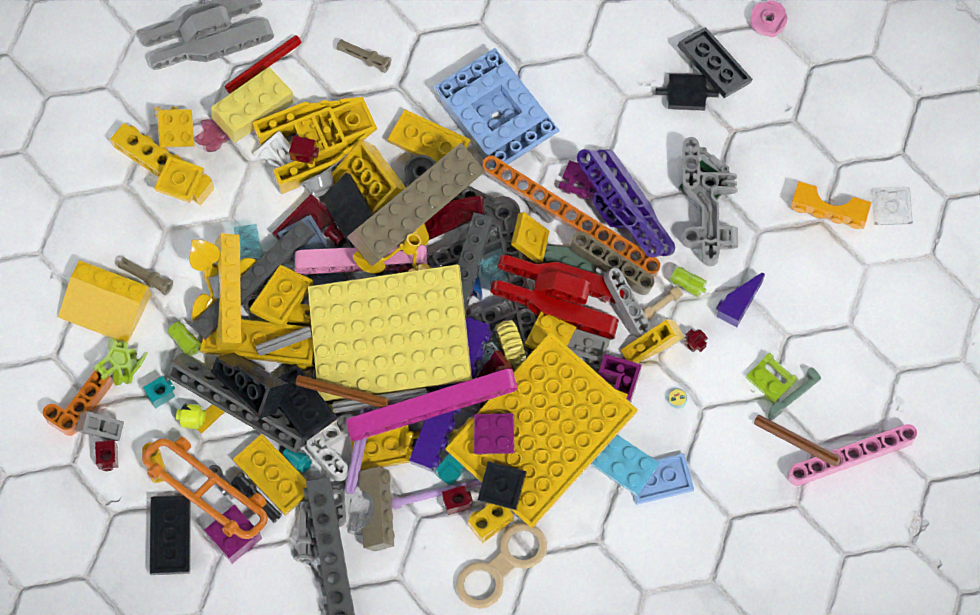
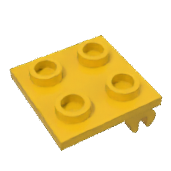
[154,106,195,148]

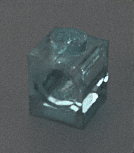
[480,254,507,286]

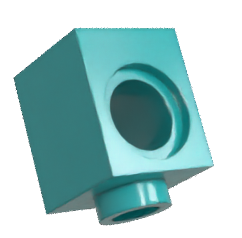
[143,375,175,409]

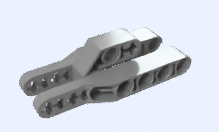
[140,0,274,70]

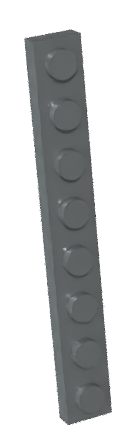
[191,220,315,340]

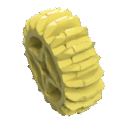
[495,320,526,372]

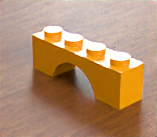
[791,181,872,229]

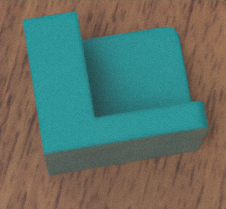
[435,453,466,486]

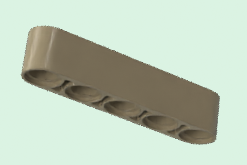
[570,231,655,295]

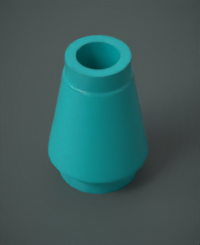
[283,448,312,473]

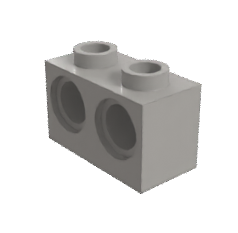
[76,411,124,441]

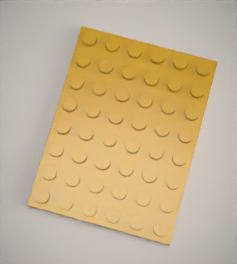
[445,332,639,529]

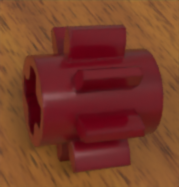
[684,328,708,353]

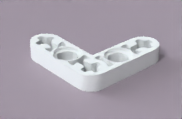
[307,414,354,481]

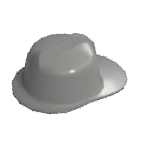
[300,163,338,198]

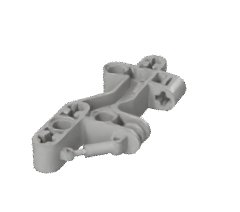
[682,137,738,267]

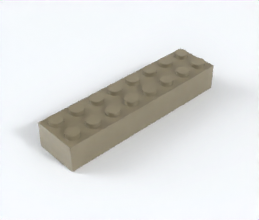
[347,143,486,266]

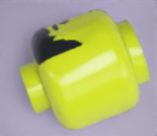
[176,403,206,430]

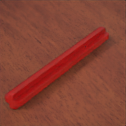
[224,35,302,94]

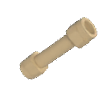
[642,286,683,320]

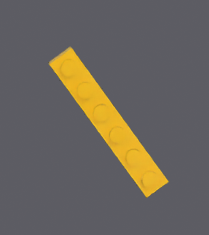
[215,233,241,351]

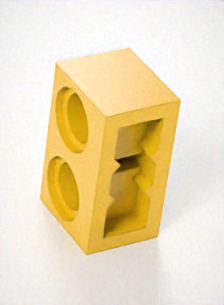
[468,503,514,544]

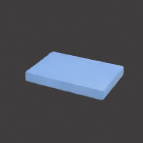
[634,453,694,505]

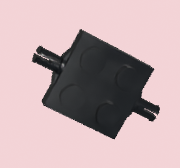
[655,74,719,111]

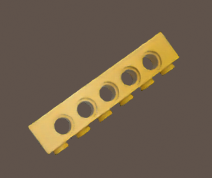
[110,123,214,206]

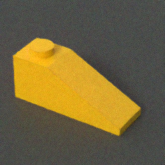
[621,319,684,363]

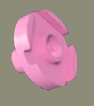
[750,0,788,37]

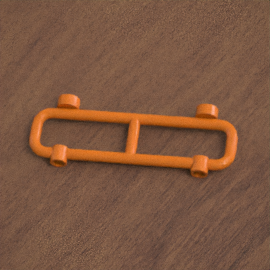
[142,436,268,539]

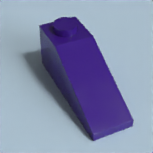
[716,272,765,327]

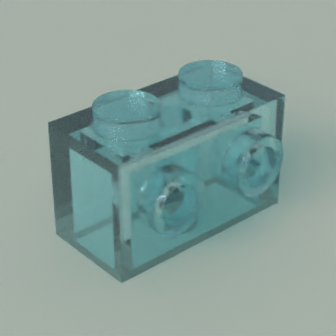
[234,224,262,261]

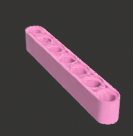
[295,245,427,274]
[788,424,917,486]

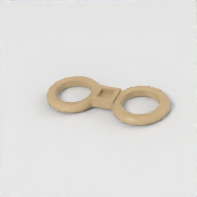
[456,522,547,609]

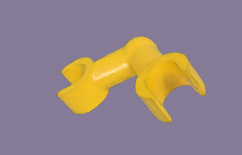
[399,429,422,458]

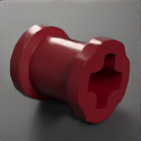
[324,223,346,248]

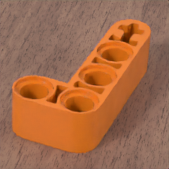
[42,368,113,436]

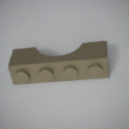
[359,467,395,551]

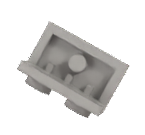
[568,329,611,364]

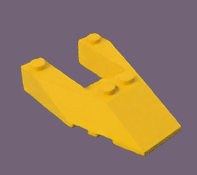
[252,97,378,194]

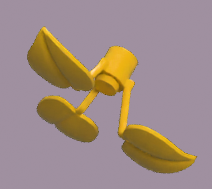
[353,224,431,274]
[189,239,257,322]

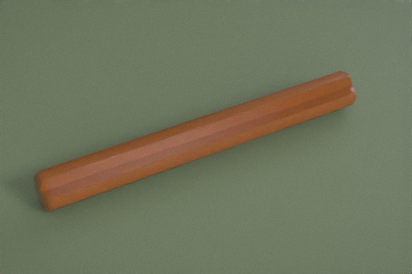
[296,375,389,408]
[754,415,841,467]

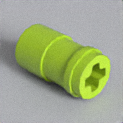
[670,266,707,297]
[167,321,201,357]

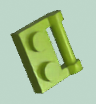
[746,352,798,404]

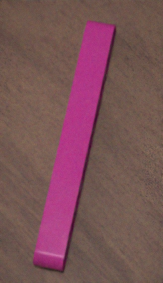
[346,369,518,441]

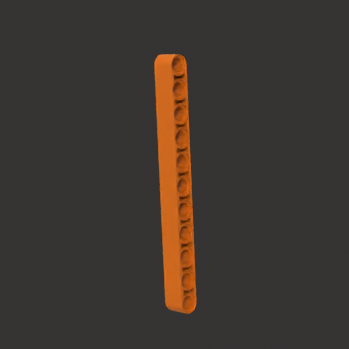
[483,156,660,277]

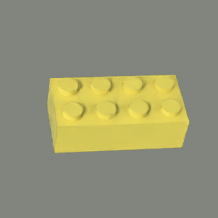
[211,67,293,143]

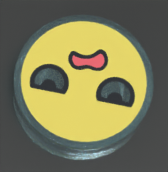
[668,388,687,409]

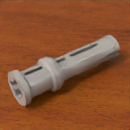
[296,502,314,563]

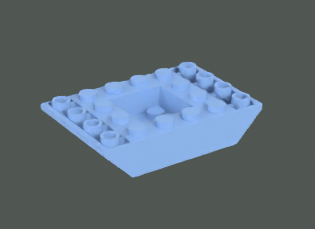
[434,48,560,169]

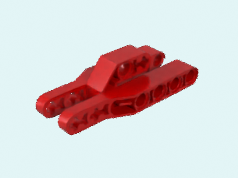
[490,255,625,340]

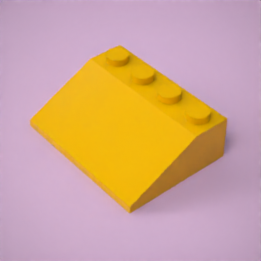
[332,139,406,214]
[58,260,152,344]

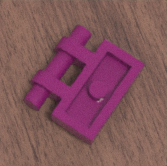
[558,160,601,200]

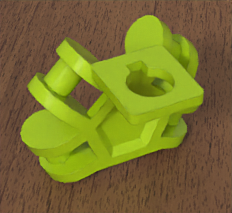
[93,338,148,386]

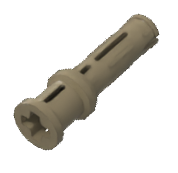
[336,39,392,73]
[118,257,173,295]

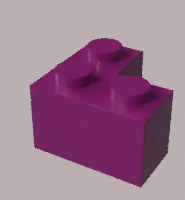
[599,354,642,403]

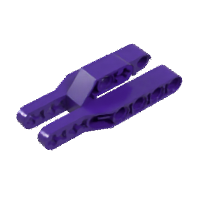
[577,149,676,257]

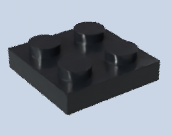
[478,461,527,511]

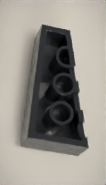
[211,353,288,419]

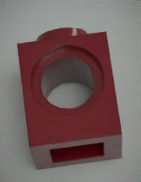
[289,136,319,165]
[95,440,119,472]
[442,485,473,515]

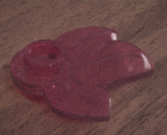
[194,119,230,152]

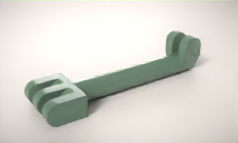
[768,367,822,420]

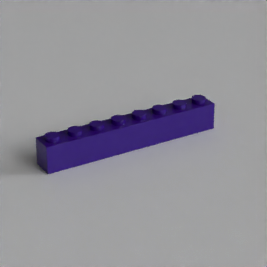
[409,317,492,472]

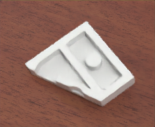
[253,131,293,167]

